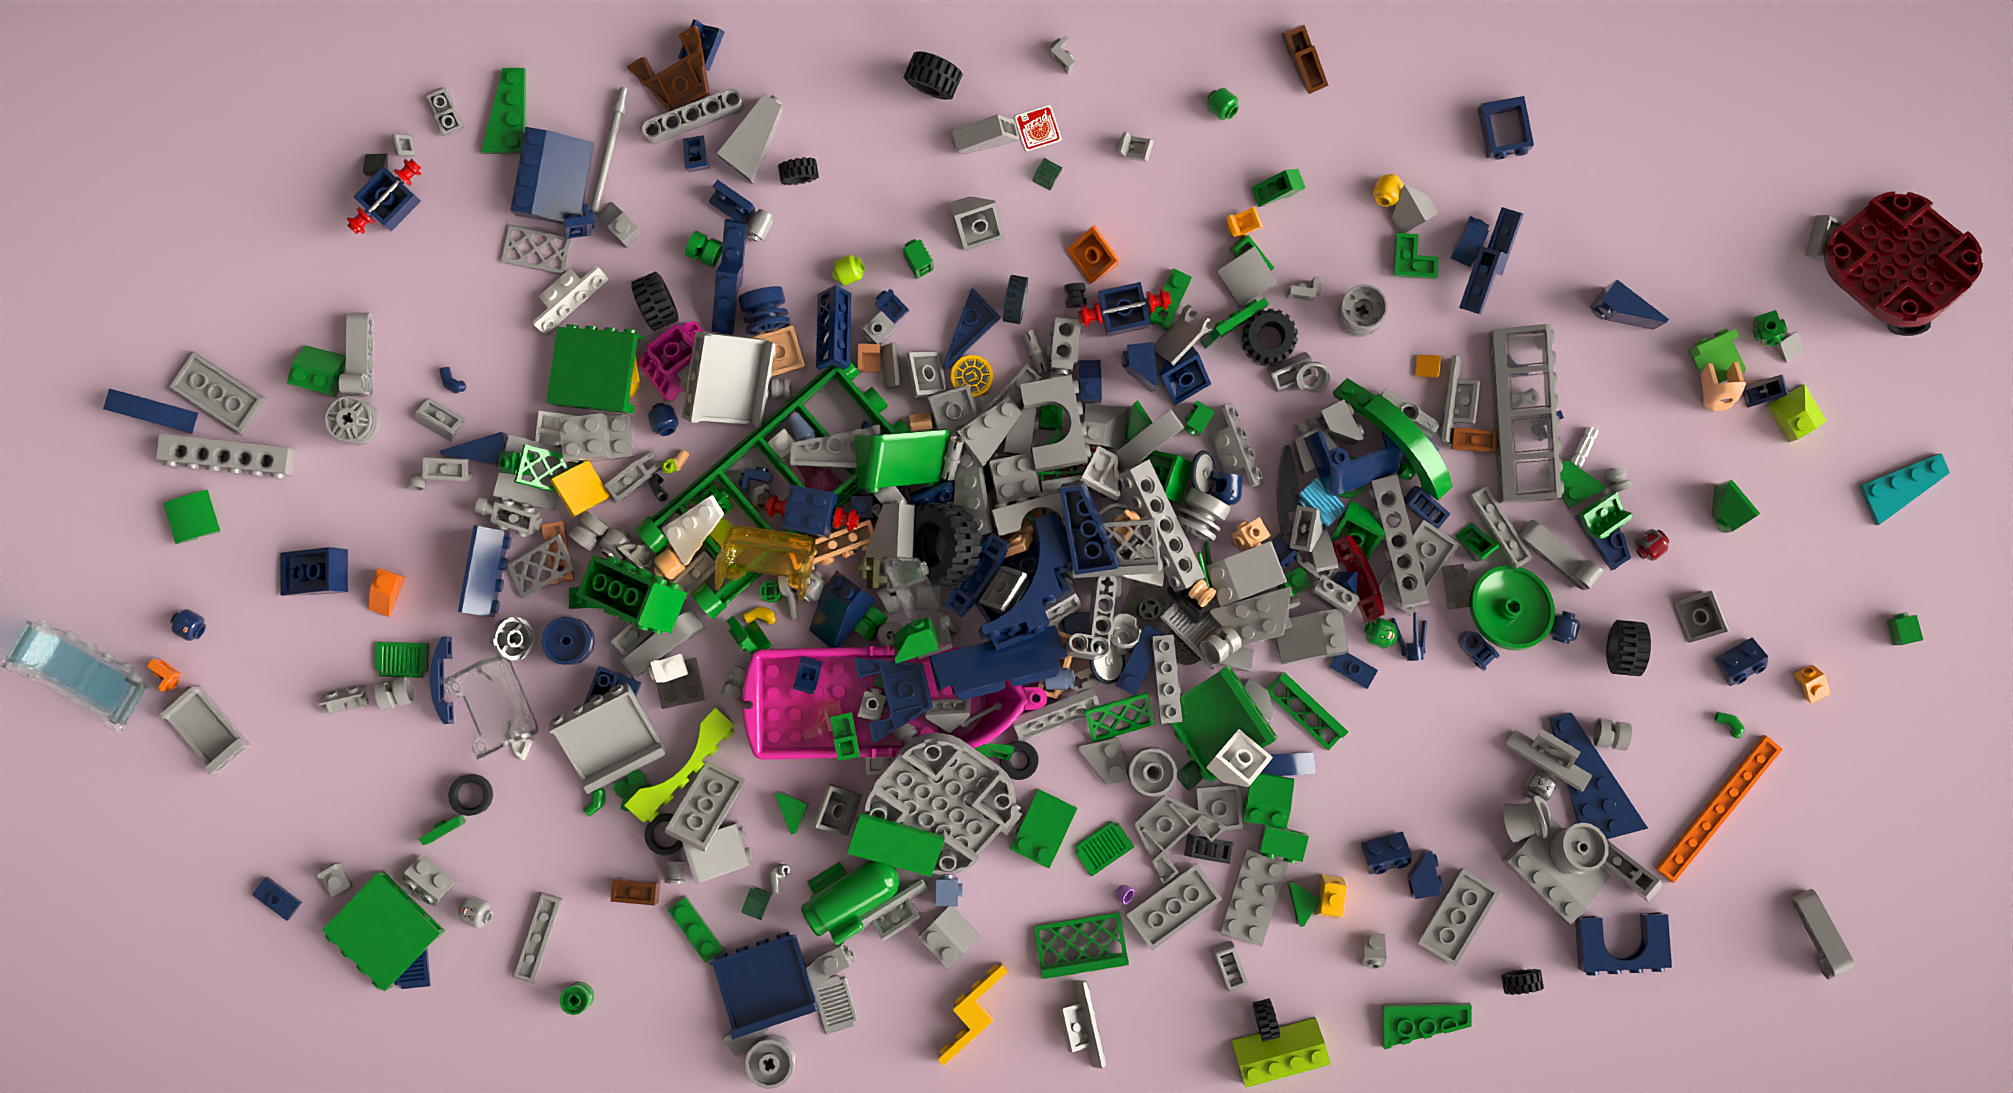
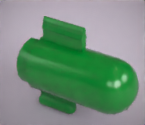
[801,860,900,945]

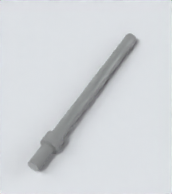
[590,87,629,213]

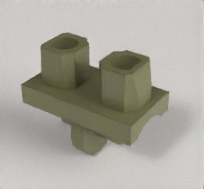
[855,557,890,589]

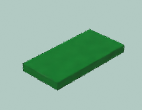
[847,813,945,877]

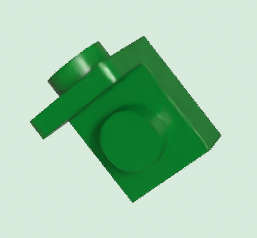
[1277,566,1312,597]

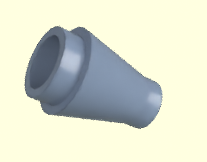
[788,413,817,442]

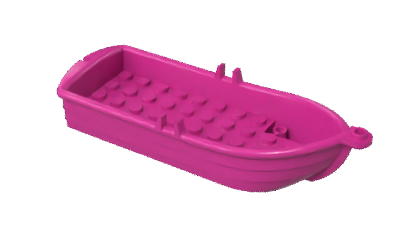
[742,645,1047,760]

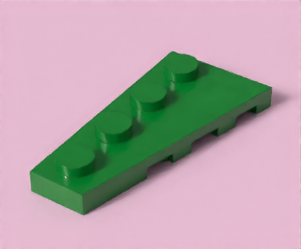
[481,68,526,154]
[1382,1002,1472,1050]

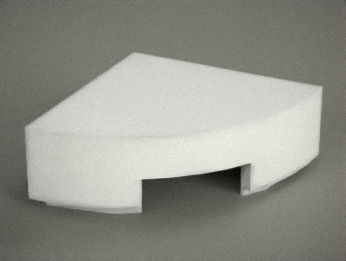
[511,731,534,760]

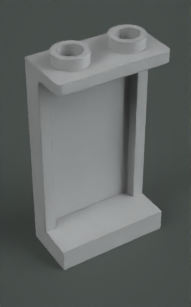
[159,686,250,775]

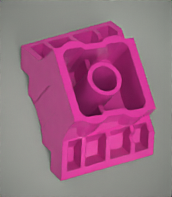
[638,321,704,401]

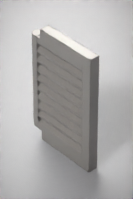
[814,975,859,1035]

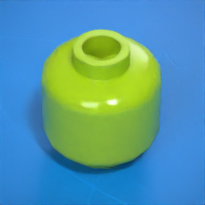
[832,254,865,286]

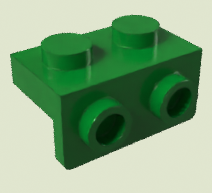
[1578,491,1633,539]
[726,616,772,655]

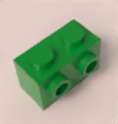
[1258,825,1309,864]

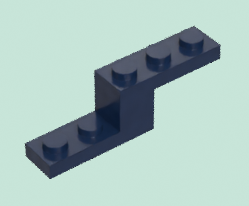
[1459,207,1524,315]
[712,219,747,335]

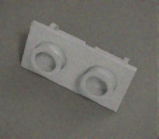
[319,685,369,714]

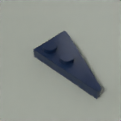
[943,288,1001,370]

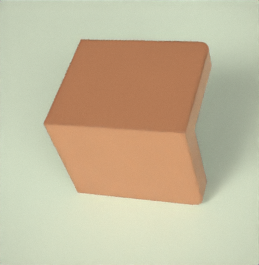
[858,344,881,373]

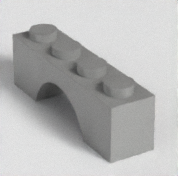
[990,488,1065,536]

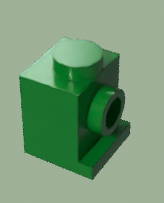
[1184,400,1215,436]

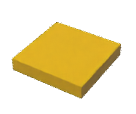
[550,460,611,517]

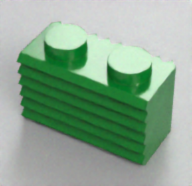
[902,239,934,279]

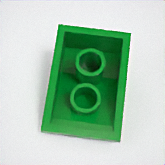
[1010,789,1077,869]

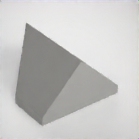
[1391,184,1438,233]

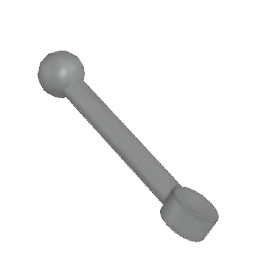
[961,702,1002,727]

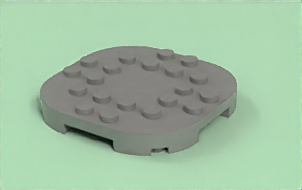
[865,733,1016,875]

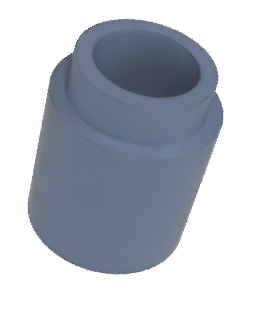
[1042,668,1074,690]

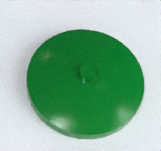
[1469,565,1555,651]

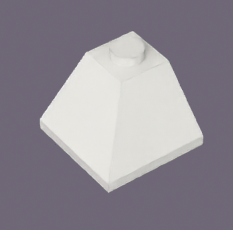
[1206,729,1273,787]

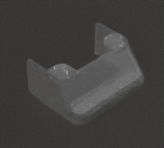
[883,556,953,659]

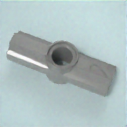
[1381,388,1441,439]

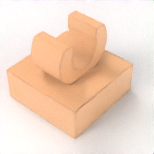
[909,412,933,432]

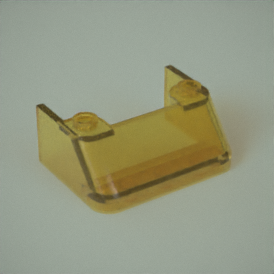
[715,526,816,602]

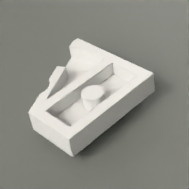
[535,410,577,446]
[1080,446,1120,501]

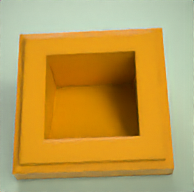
[1415,355,1441,379]

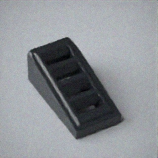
[1167,585,1213,624]
[1184,834,1233,864]

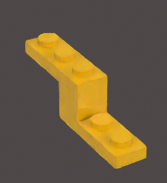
[938,963,1008,1066]

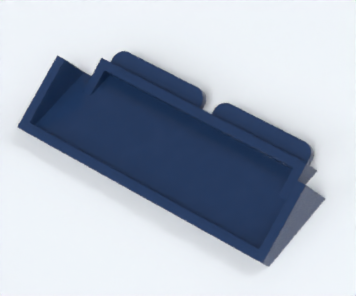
[929,625,1068,700]

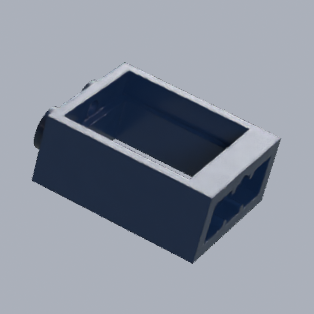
[1477,96,1534,160]

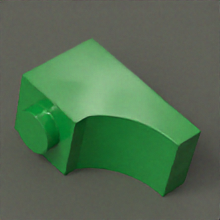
[1251,169,1306,207]

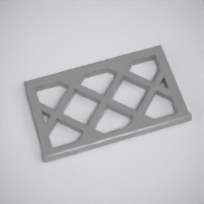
[501,224,573,274]
[507,534,576,598]

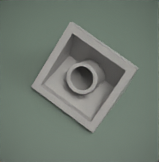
[906,351,948,400]
[979,565,1030,616]
[1673,590,1730,643]
[813,783,862,836]

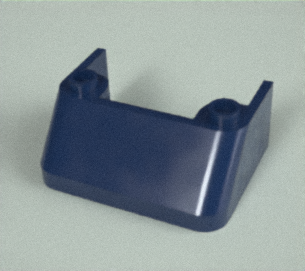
[1304,429,1403,496]

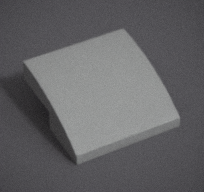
[1216,246,1278,307]

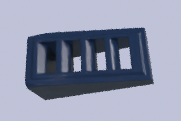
[1403,486,1450,529]

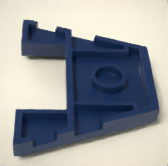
[854,658,933,743]

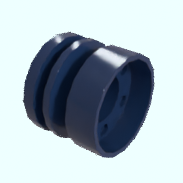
[738,286,791,334]

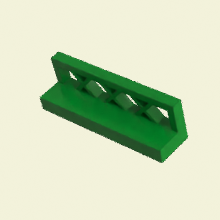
[1266,672,1348,751]

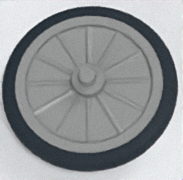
[1190,450,1215,494]

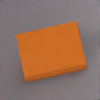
[1067,225,1119,284]

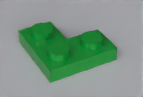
[1393,233,1439,279]

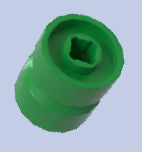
[685,230,723,268]
[853,605,888,642]
[559,982,594,1015]

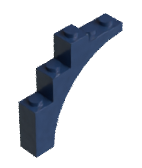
[978,513,1072,640]

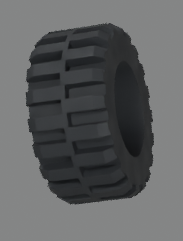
[901,503,982,587]

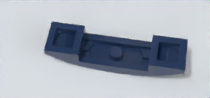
[943,532,1010,618]
[430,637,454,724]
[1261,752,1315,776]

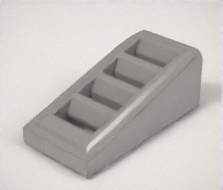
[1211,941,1248,992]

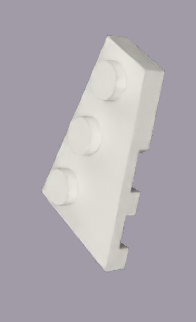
[662,495,724,566]

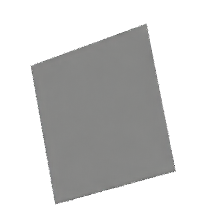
[493,435,568,511]

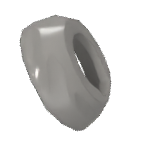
[1296,361,1330,393]

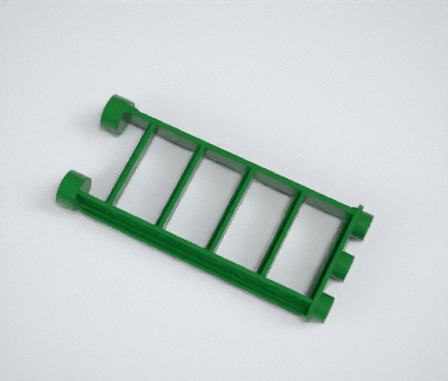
[634,361,911,619]

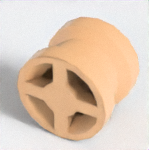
[1188,579,1216,607]

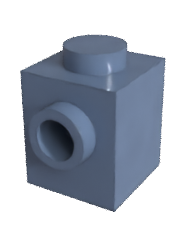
[936,874,963,907]

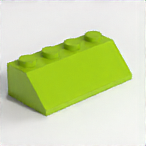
[1231,1017,1331,1088]

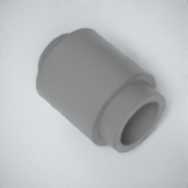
[747,209,774,242]

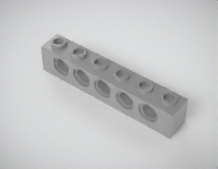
[156,434,296,479]
[1118,460,1205,592]
[1368,475,1429,609]

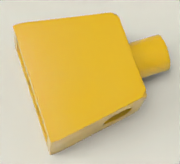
[1315,874,1347,919]

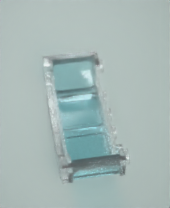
[1,619,150,732]

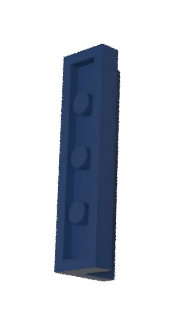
[816,285,851,370]

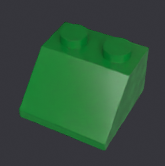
[287,345,346,397]
[1141,450,1192,504]
[1242,773,1294,829]

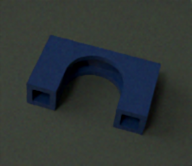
[1575,912,1672,976]

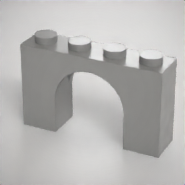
[1020,375,1091,473]

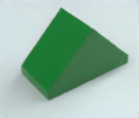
[1455,522,1499,562]
[775,792,809,835]
[1287,881,1321,927]

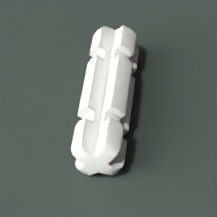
[1570,426,1598,467]

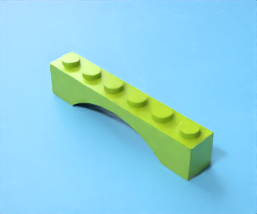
[624,708,735,823]

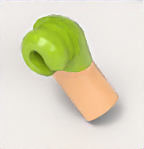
[661,449,690,473]

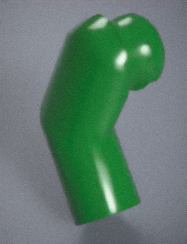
[1714,712,1745,738]

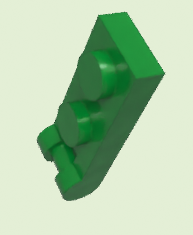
[1149,268,1192,331]

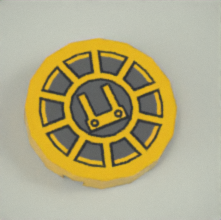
[951,355,994,398]

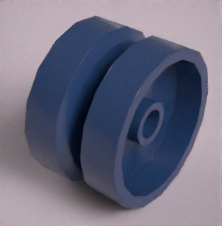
[541,617,595,665]

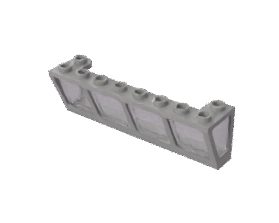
[1488,324,1564,503]

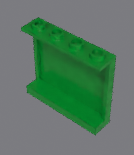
[546,324,645,414]
[1167,665,1278,783]
[322,871,445,992]

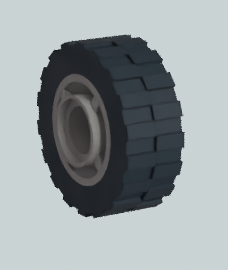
[1003,275,1028,324]

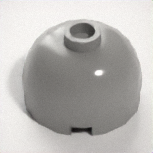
[489,617,535,660]

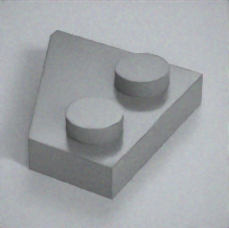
[1078,737,1129,785]

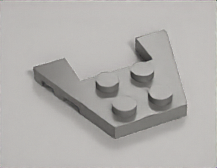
[1134,793,1226,885]

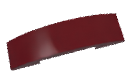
[1332,535,1385,623]

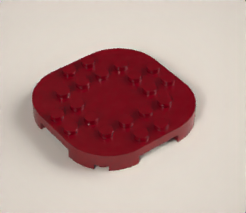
[1824,191,1983,327]

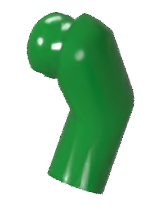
[583,787,606,817]

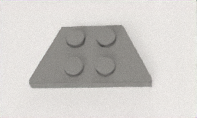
[1210,587,1292,647]

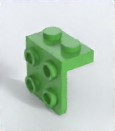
[1688,328,1746,383]

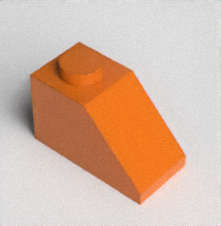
[369,568,405,617]

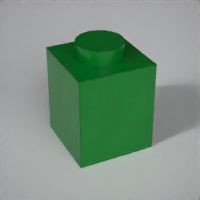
[1887,612,1924,646]

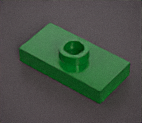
[419,815,466,845]

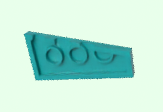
[1859,453,1950,525]

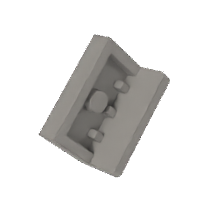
[1309,574,1359,616]
[402,854,456,906]

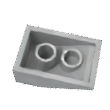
[1205,541,1287,607]
[1276,608,1349,665]

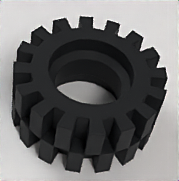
[778,157,819,185]
[1501,969,1544,995]
[1252,998,1280,1042]

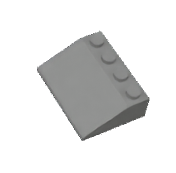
[1502,816,1610,925]

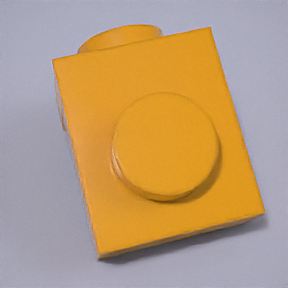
[1226,207,1263,237]
[1794,665,1830,704]

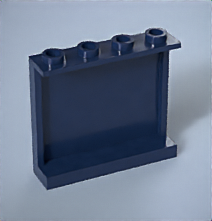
[709,932,819,1039]

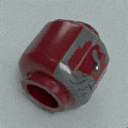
[1635,529,1669,561]

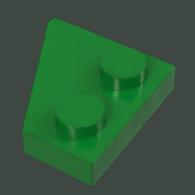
[1547,460,1606,509]

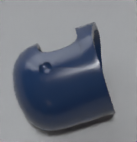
[1210,470,1243,506]

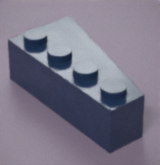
[1060,480,1120,575]

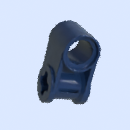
[1458,631,1500,671]

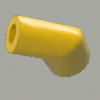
[743,606,776,625]

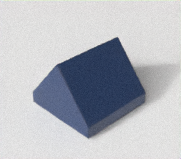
[1332,572,1357,593]

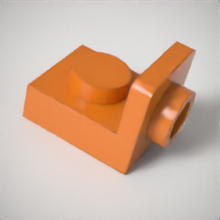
[147,659,181,692]

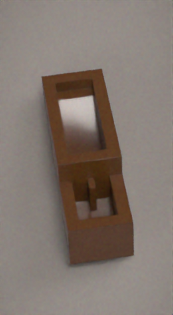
[1281,25,1329,94]

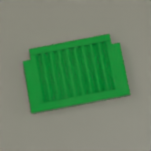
[375,642,429,678]
[1076,821,1134,877]

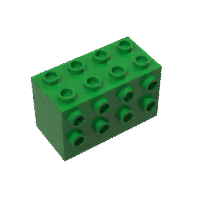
[576,555,687,635]

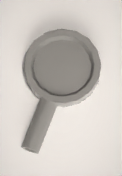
[778,559,798,620]

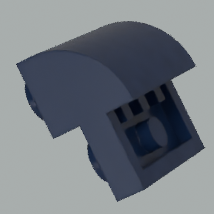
[583,666,642,705]

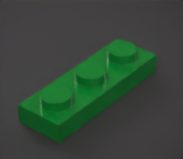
[668,896,724,963]

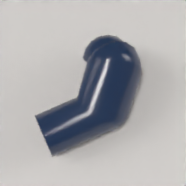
[439,367,466,394]

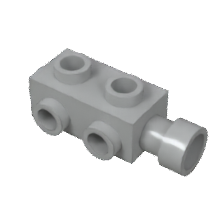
[475,497,542,537]

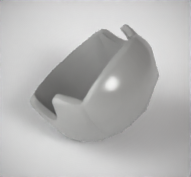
[1111,613,1141,649]

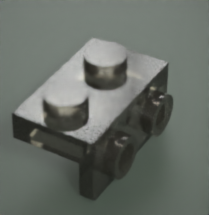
[1441,564,1471,610]

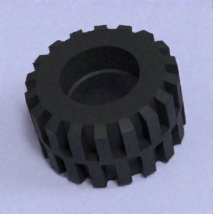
[903,51,963,100]
[631,271,679,331]
[1241,308,1298,366]
[1606,620,1651,677]

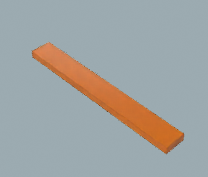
[1655,735,1783,883]

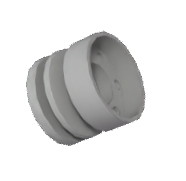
[1338,284,1388,337]
[325,396,382,446]
[1176,488,1231,542]

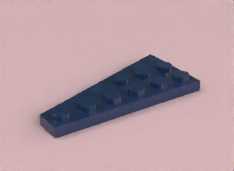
[1549,713,1648,840]

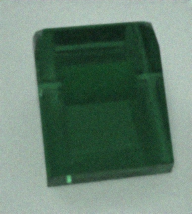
[1032,158,1063,190]
[1177,760,1203,790]

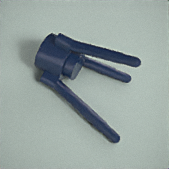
[1391,612,1427,661]

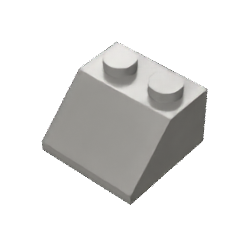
[918,906,980,970]

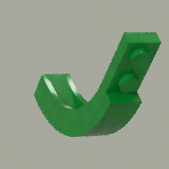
[1333,378,1453,501]

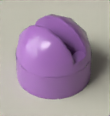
[1116,885,1135,905]

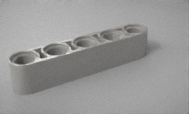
[642,89,744,144]

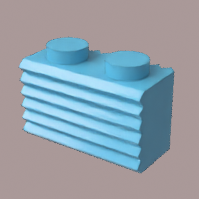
[1296,477,1347,527]

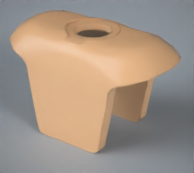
[1701,361,1746,411]

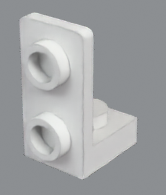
[648,654,688,683]

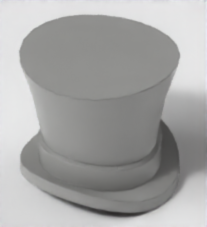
[1504,796,1550,843]

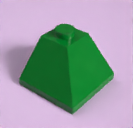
[1125,400,1153,444]
[1712,480,1760,533]
[1330,501,1385,561]
[893,617,938,664]

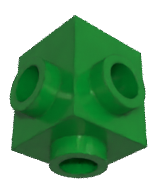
[1753,310,1787,346]
[694,484,734,516]

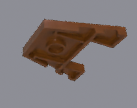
[627,25,710,111]

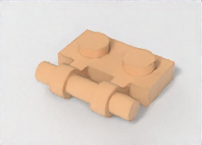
[999,524,1034,557]

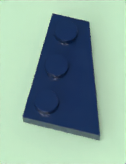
[1574,514,1631,571]

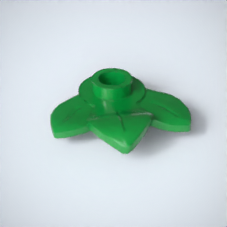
[612,769,653,811]

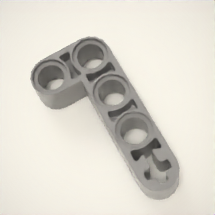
[339,313,373,396]
[1519,519,1603,590]
[1064,576,1117,660]
[621,610,705,679]
[1791,889,1855,980]

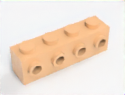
[788,520,874,573]

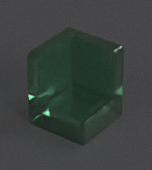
[741,886,773,920]

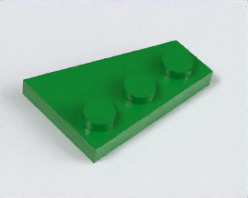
[1201,297,1269,349]

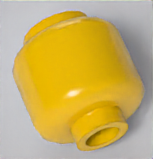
[1372,174,1404,207]

